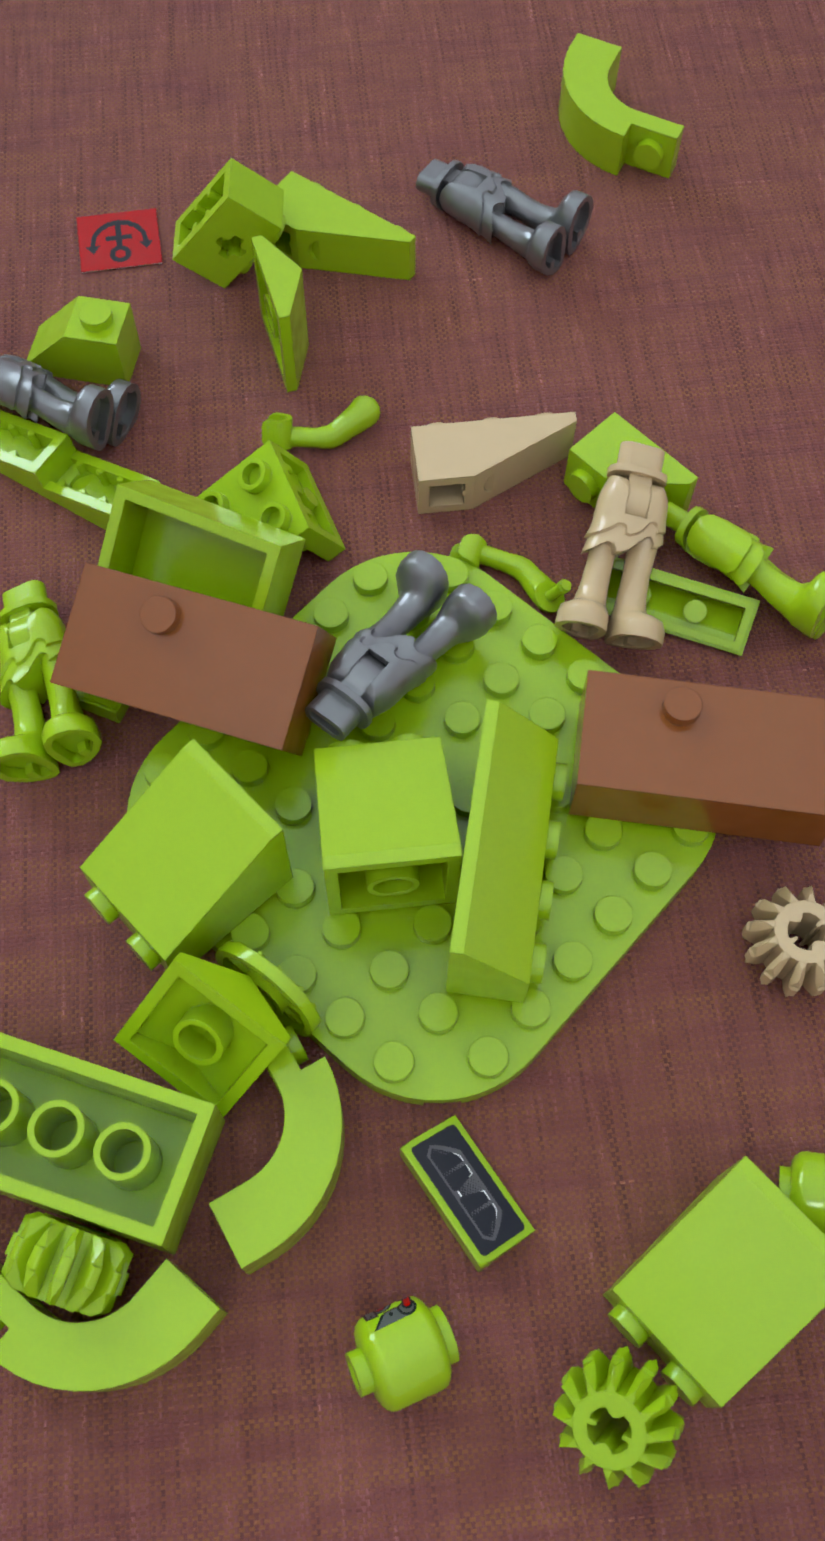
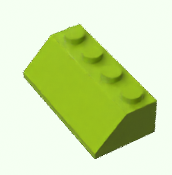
[445,699,568,1003]

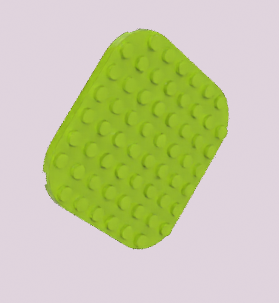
[127,552,716,1105]

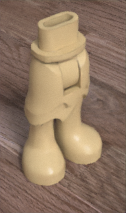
[555,441,668,650]

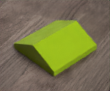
[251,235,309,392]
[113,952,291,1117]

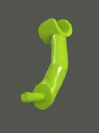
[262,395,380,450]
[449,534,571,613]

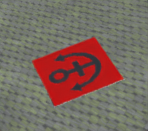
[76,208,163,273]

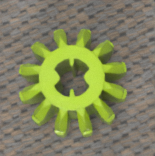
[1,1212,133,1317]
[552,1346,684,1490]

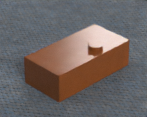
[50,562,337,756]
[569,670,825,846]

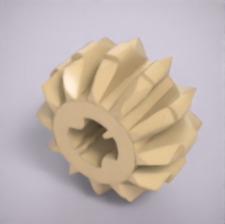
[742,886,825,997]

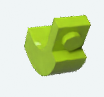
[558,33,684,179]
[209,1024,345,1275]
[0,1259,228,1392]

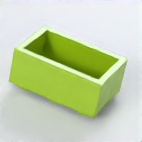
[98,479,306,616]

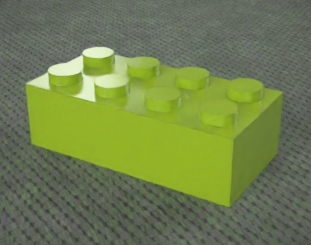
[0,1032,225,1255]

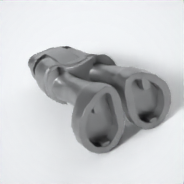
[416,159,593,275]
[0,354,141,451]
[305,550,497,741]

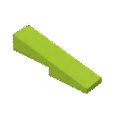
[0,410,160,530]

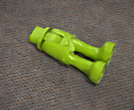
[666,502,825,640]
[0,580,102,782]

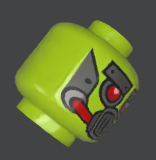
[345,1296,459,1412]

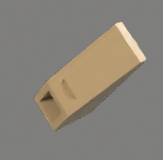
[410,412,577,514]

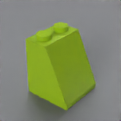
[314,733,463,915]
[80,739,293,971]
[603,1156,825,1408]

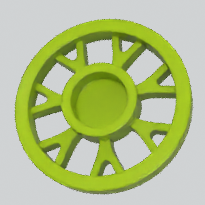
[215,940,321,1037]

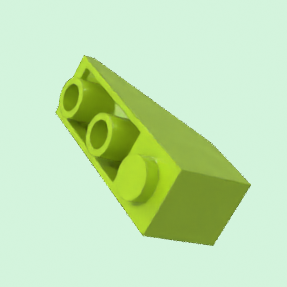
[273,171,416,280]

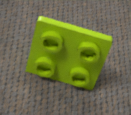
[197,440,346,561]

